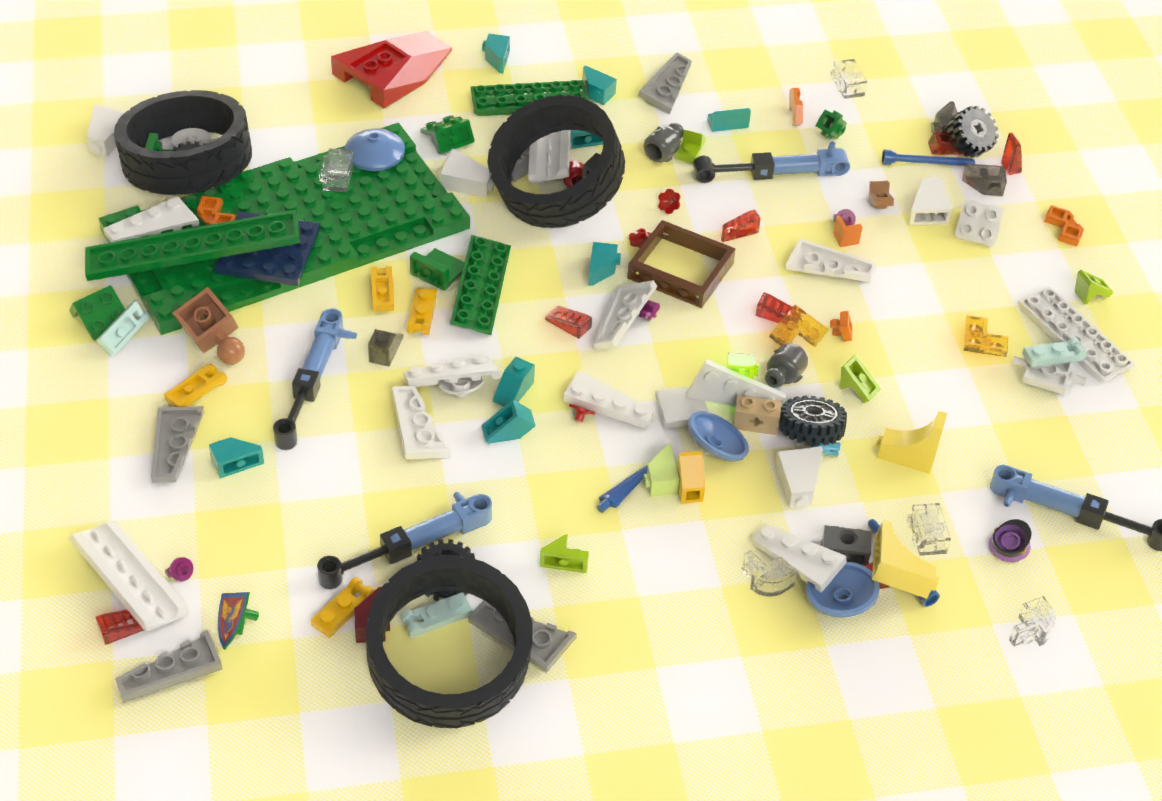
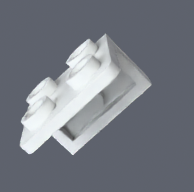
[955,199,1004,246]

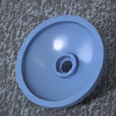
[345,128,405,171]
[688,411,749,462]
[806,562,880,618]

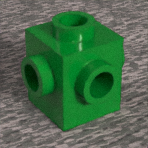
[815,109,847,139]

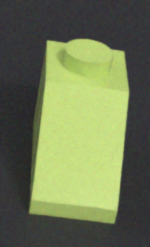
[643,445,679,497]

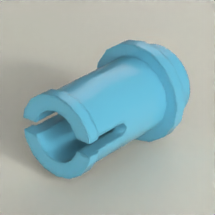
[811,442,841,457]

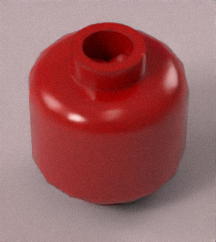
[563,161,584,188]

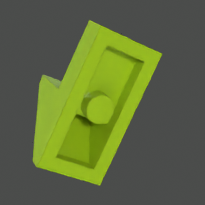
[676,129,706,163]
[1075,269,1114,304]
[840,354,881,403]
[540,534,589,573]

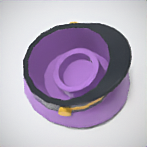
[989,519,1032,562]

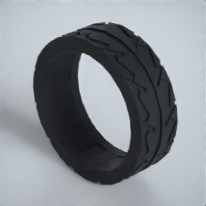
[114,90,252,195]
[487,95,626,228]
[366,555,533,728]

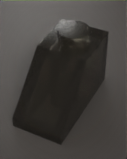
[931,101,958,141]
[962,163,1007,196]
[368,329,404,367]

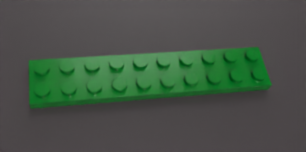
[85,210,301,281]

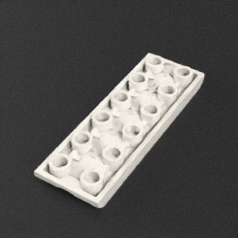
[528,130,571,184]
[1017,286,1136,382]
[68,521,189,632]

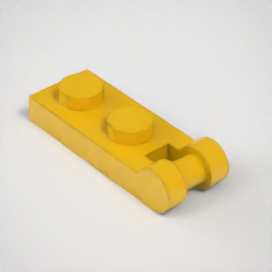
[371,266,395,312]
[407,288,437,335]
[164,364,228,407]
[310,577,375,638]

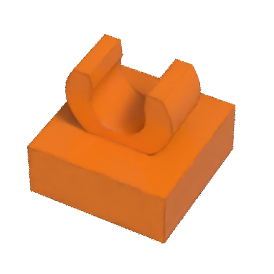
[830,311,853,342]

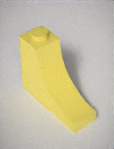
[875,411,947,474]
[872,519,939,599]

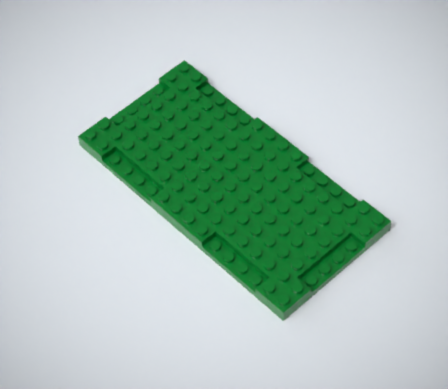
[98,122,470,335]

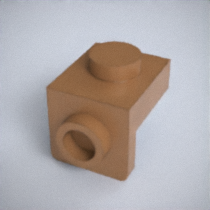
[868,180,894,209]

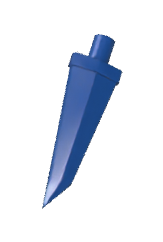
[597,465,648,513]

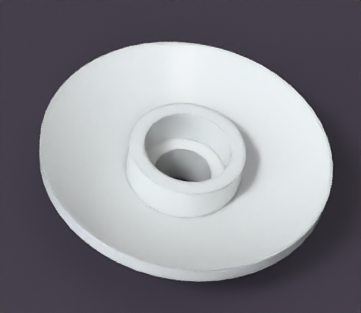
[171,128,211,147]
[439,377,483,397]

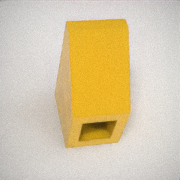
[677,451,705,504]

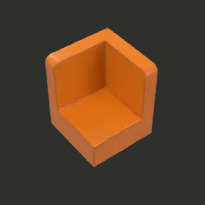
[833,216,863,247]

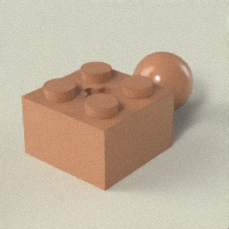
[173,287,245,365]

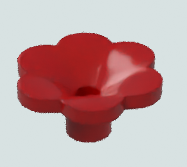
[658,188,681,214]
[629,228,651,248]
[569,404,596,422]

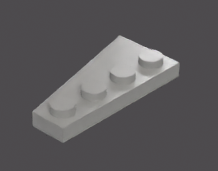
[151,406,205,483]

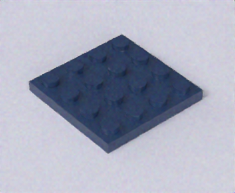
[214,211,321,286]

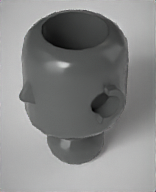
[643,122,684,163]
[765,343,808,388]

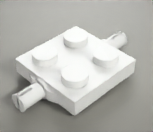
[1012,355,1087,395]

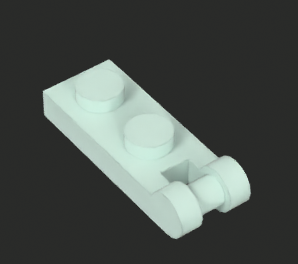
[97,300,151,356]
[1022,337,1087,367]
[400,592,473,637]

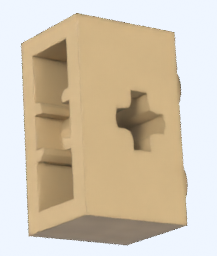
[733,395,782,435]

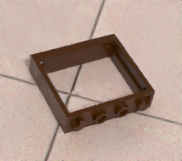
[627,220,736,309]

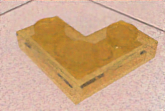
[769,304,829,347]
[963,315,1009,357]

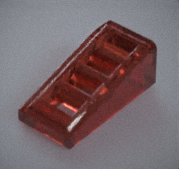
[928,131,964,155]
[1001,132,1022,175]
[721,209,761,242]
[755,292,803,329]
[545,305,592,339]
[95,609,144,645]

